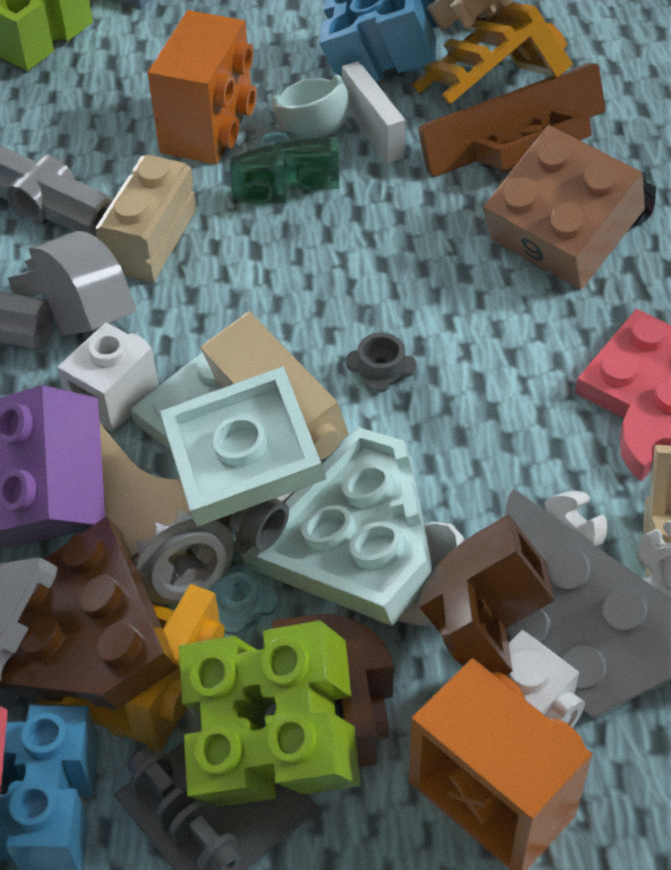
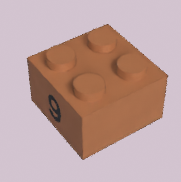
[483,125,645,289]

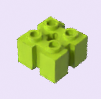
[0,0,93,71]
[179,620,361,807]

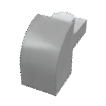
[7,231,137,336]

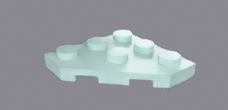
[240,427,433,626]

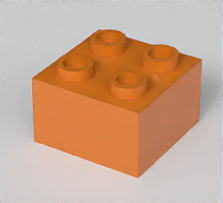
[147,10,257,165]
[409,658,593,870]

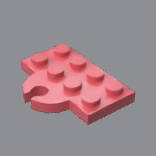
[575,308,671,481]

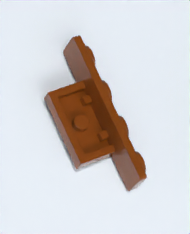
[418,62,605,177]

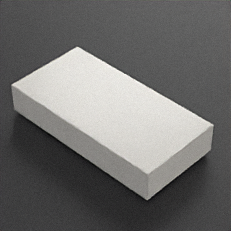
[342,61,405,164]

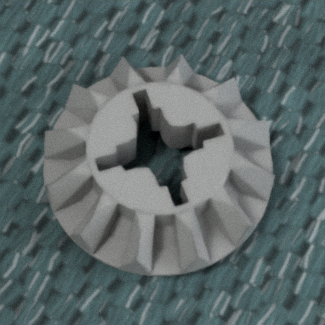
[134,510,234,605]

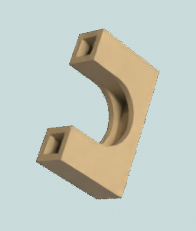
[100,311,349,563]

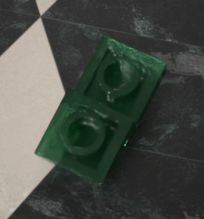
[230,137,340,205]

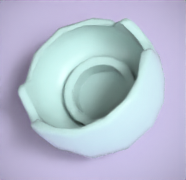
[272,74,350,141]

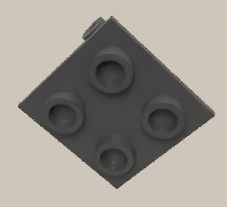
[114,729,319,870]

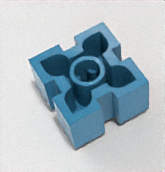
[319,0,437,83]
[0,705,100,870]

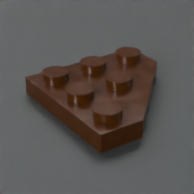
[0,516,179,709]

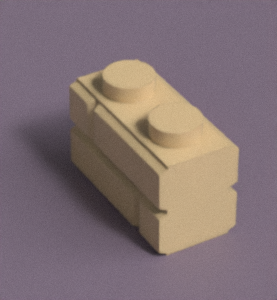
[95,154,197,283]

